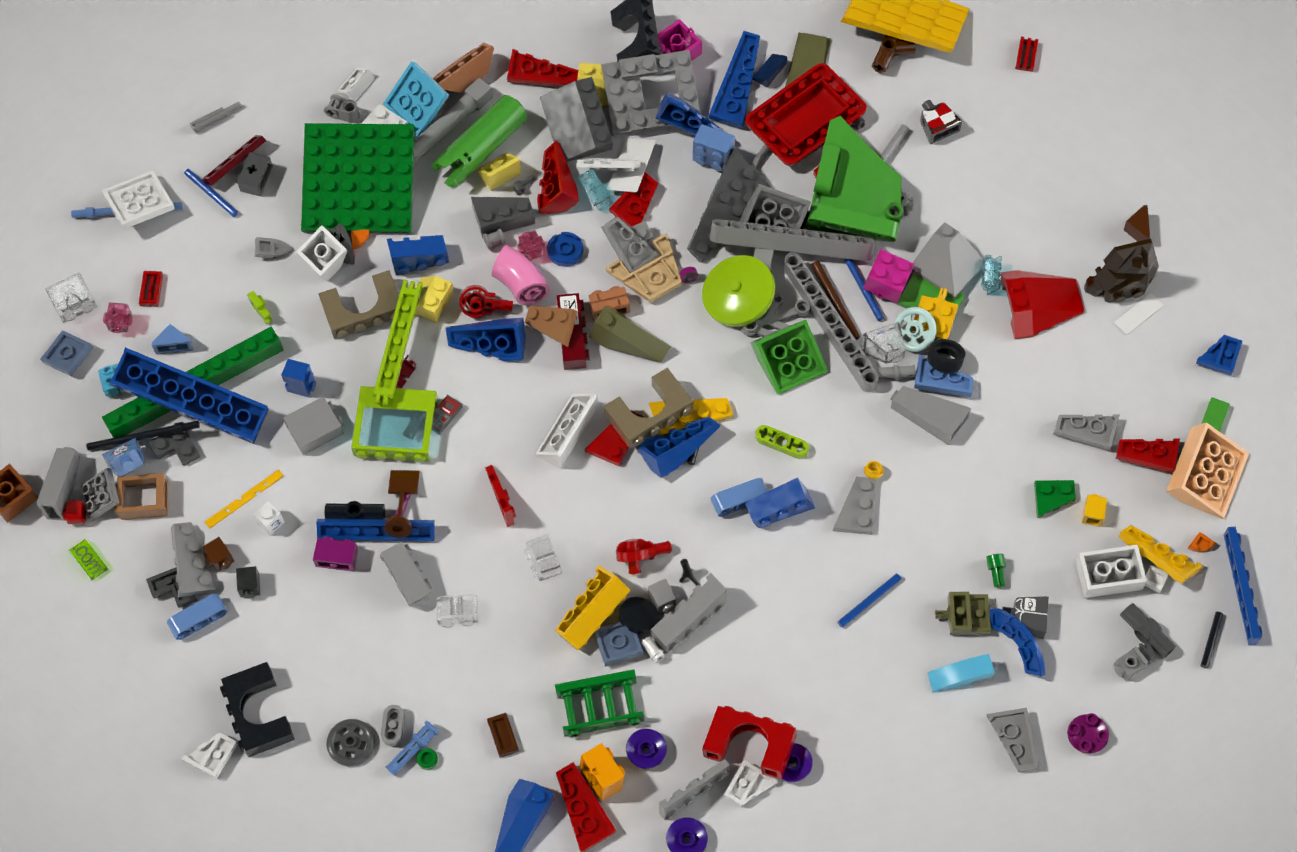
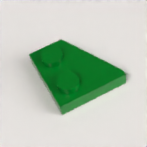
[1034,480,1076,518]

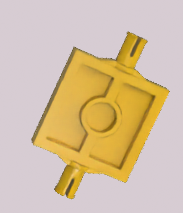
[912,287,959,350]

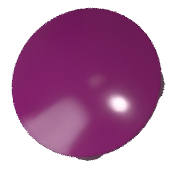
[1067,713,1109,754]

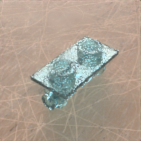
[981,255,1002,295]

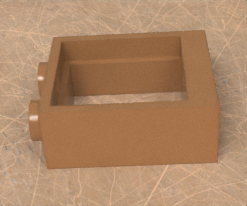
[114,473,168,520]

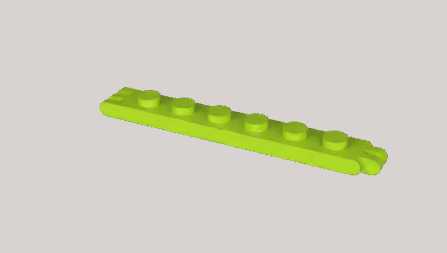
[373,280,422,406]

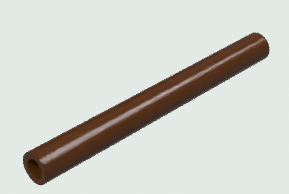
[811,261,860,340]

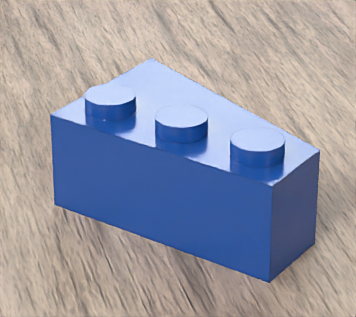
[387,235,449,275]
[745,477,815,528]

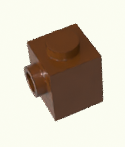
[202,537,235,572]

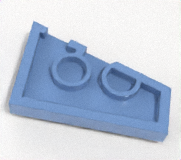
[914,354,974,398]

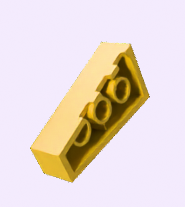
[555,565,630,650]

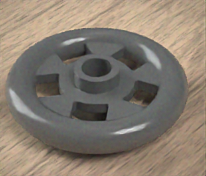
[326,719,375,766]

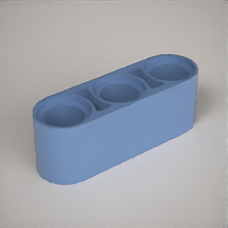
[710,478,768,517]
[167,594,227,640]

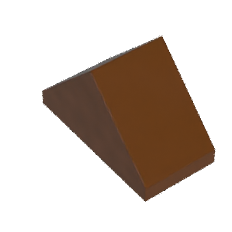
[1123,205,1150,242]

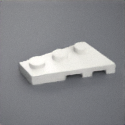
[577,158,641,171]

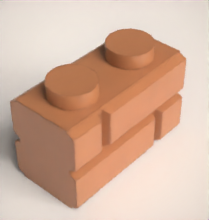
[588,286,630,321]

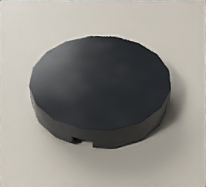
[618,597,658,634]

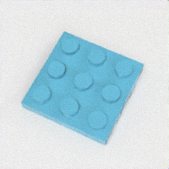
[383,61,449,137]

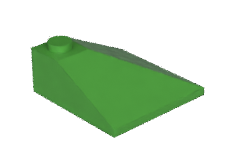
[750,319,828,394]

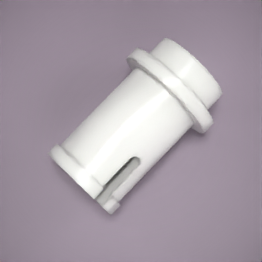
[641,637,665,663]

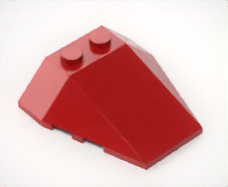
[998,270,1084,339]

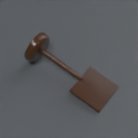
[384,470,420,538]

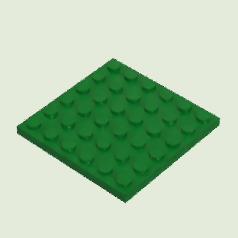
[301,123,415,233]

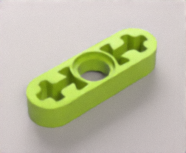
[755,425,809,459]

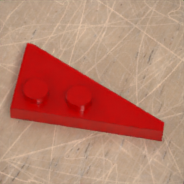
[485,465,516,527]

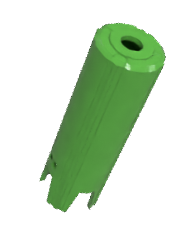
[432,95,527,188]

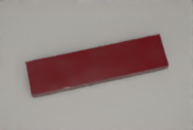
[202,135,266,185]

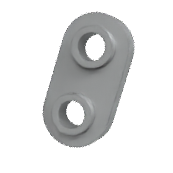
[381,705,404,746]

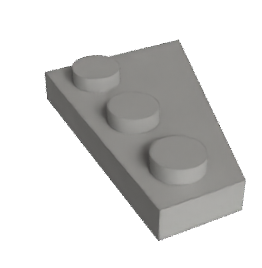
[601,217,660,273]
[1053,414,1120,451]
[833,477,876,535]
[986,708,1039,772]

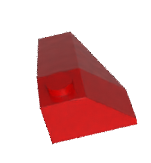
[537,141,579,214]

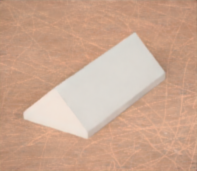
[535,393,598,468]

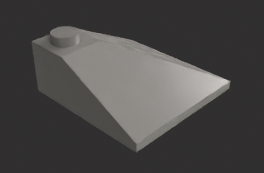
[739,184,811,229]
[912,222,986,299]

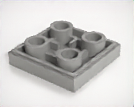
[81,468,119,521]

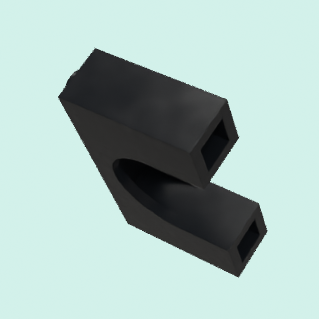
[610,0,660,62]
[220,662,295,757]

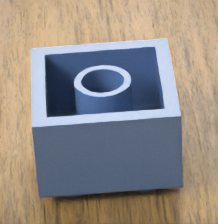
[693,124,735,171]

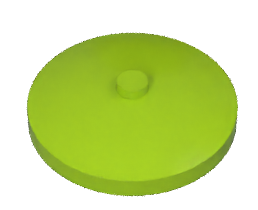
[702,255,776,327]

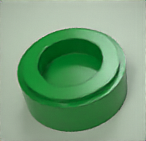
[417,748,438,770]

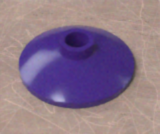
[626,729,667,769]
[782,743,813,782]
[666,817,708,852]

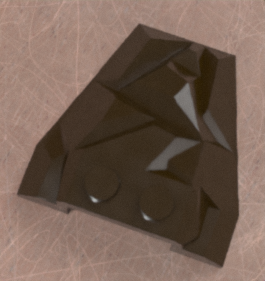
[1084,238,1159,303]

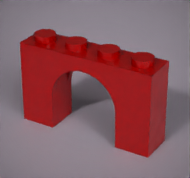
[702,706,797,780]

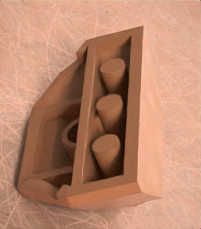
[433,43,494,93]

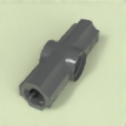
[1120,603,1176,659]

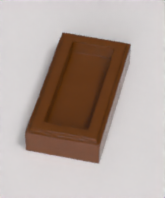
[487,712,519,758]

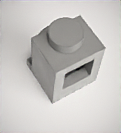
[1113,646,1149,681]

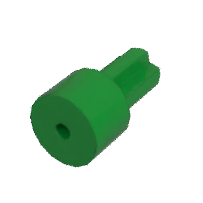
[986,554,1006,588]

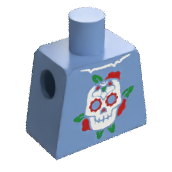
[102,438,144,477]

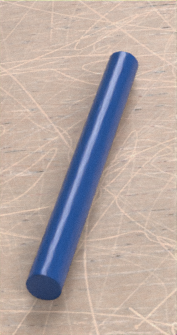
[184,169,238,217]
[845,259,884,321]
[838,573,901,628]

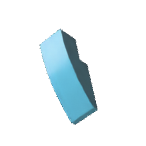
[928,654,994,692]

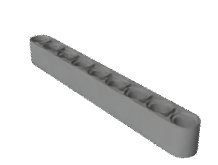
[709,219,875,261]
[784,253,879,392]

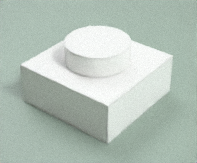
[1145,565,1169,593]

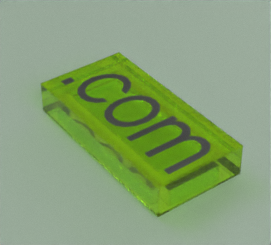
[69,539,108,580]

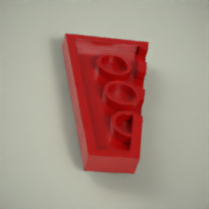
[507,49,579,88]
[556,762,617,852]

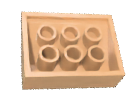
[1166,422,1249,519]

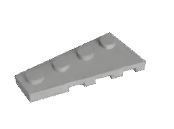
[171,522,216,597]
[659,759,730,820]

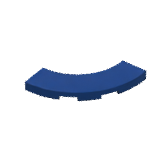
[990,607,1046,677]

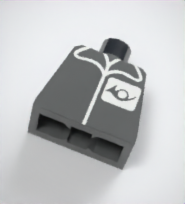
[1002,596,1049,639]

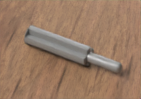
[190,102,241,132]

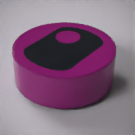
[679,266,699,283]

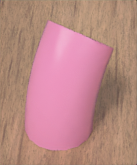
[492,245,550,305]

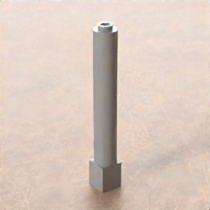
[413,78,493,165]

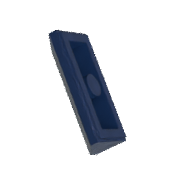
[753,54,787,87]

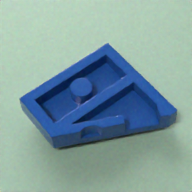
[1196,335,1242,375]

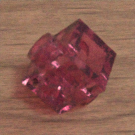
[517,230,545,261]
[103,302,132,333]

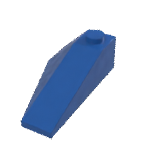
[655,92,726,136]
[445,318,526,361]
[636,417,720,478]
[495,779,554,852]

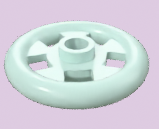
[893,307,937,352]

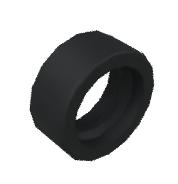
[927,339,966,373]

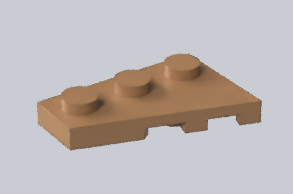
[525,305,578,347]

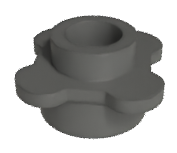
[1138,643,1155,664]

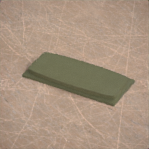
[785,32,831,87]

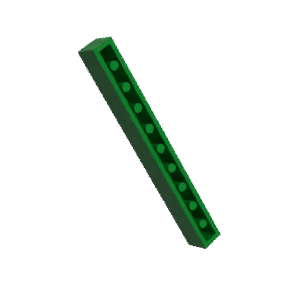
[102,326,284,438]

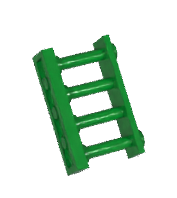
[555,669,644,738]

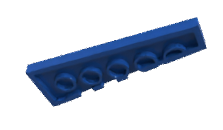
[709,31,760,129]

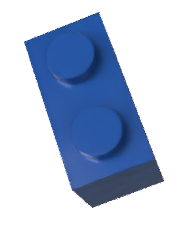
[281,359,316,397]

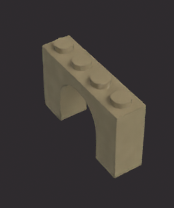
[318,270,399,339]
[603,368,693,449]

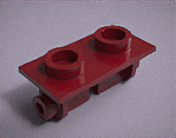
[396,355,416,389]

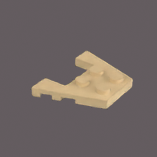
[606,233,682,303]

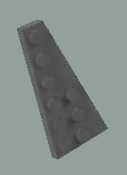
[687,148,771,262]

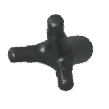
[679,559,699,586]

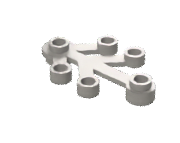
[741,294,810,336]

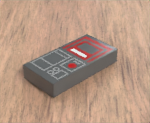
[424,395,463,435]

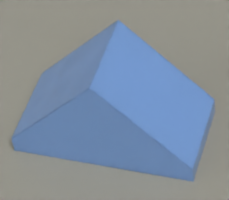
[152,324,193,354]

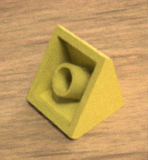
[476,152,521,191]

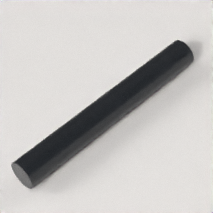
[1200,611,1223,669]

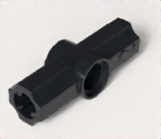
[324,501,385,519]

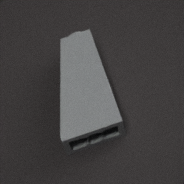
[890,386,971,445]
[36,447,80,521]

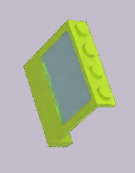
[351,386,438,463]

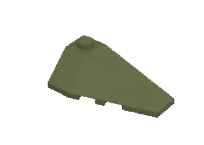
[589,305,672,362]

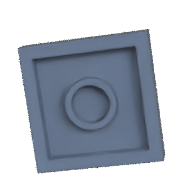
[40,330,94,377]
[594,621,643,667]

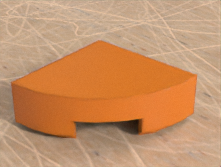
[351,230,370,250]
[1188,532,1216,552]

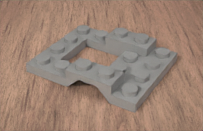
[601,50,701,136]

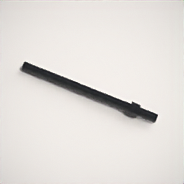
[86,420,200,451]

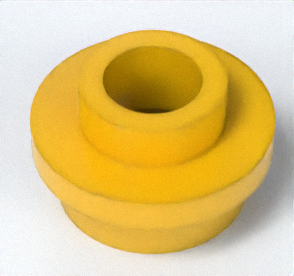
[864,461,883,479]

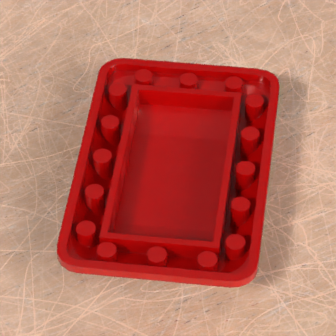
[745,63,867,166]

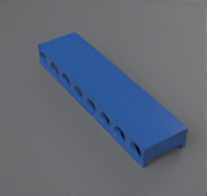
[109,347,269,444]

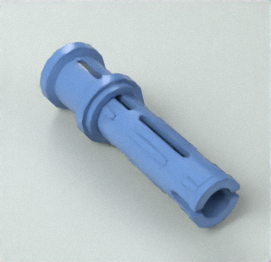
[385,720,439,776]

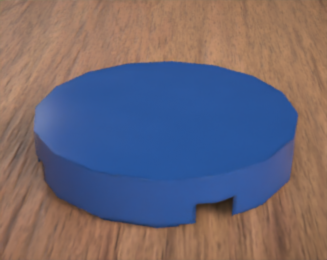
[547,232,584,267]

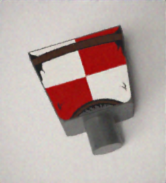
[920,100,962,145]

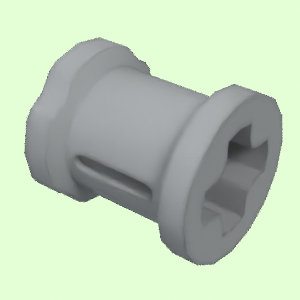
[483,228,506,250]

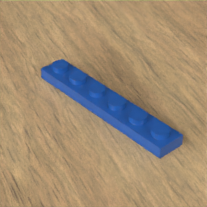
[316,519,435,541]
[1223,526,1262,645]

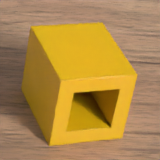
[1082,494,1107,527]

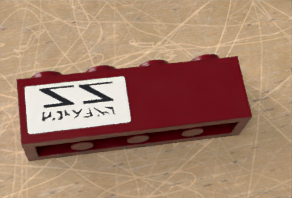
[557,293,590,370]

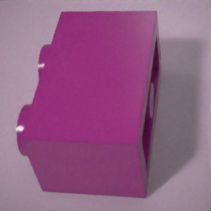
[313,537,358,572]

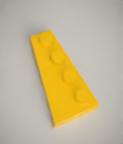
[649,398,733,436]
[1118,525,1204,584]

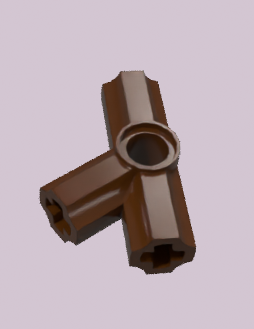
[872,35,916,73]

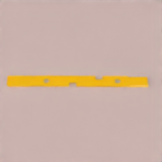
[205,469,284,528]

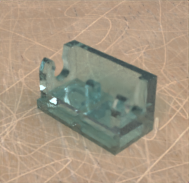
[577,168,613,210]

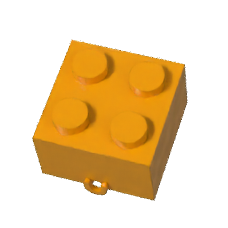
[579,743,625,802]

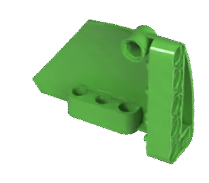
[806,116,903,242]

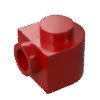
[63,500,87,524]

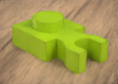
[247,291,273,325]

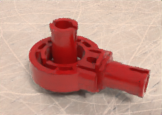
[459,285,513,318]
[616,539,672,574]

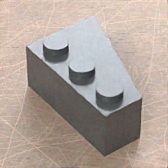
[471,197,535,238]

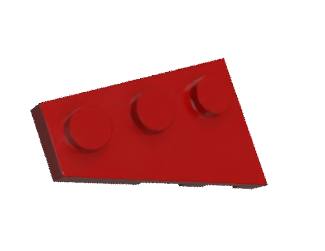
[609,172,658,227]
[584,411,644,466]
[1115,438,1180,473]

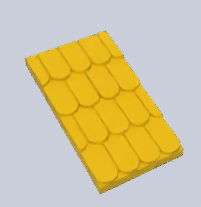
[840,0,970,53]

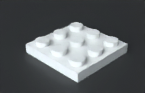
[102,171,175,230]

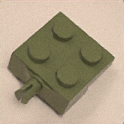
[935,592,991,635]

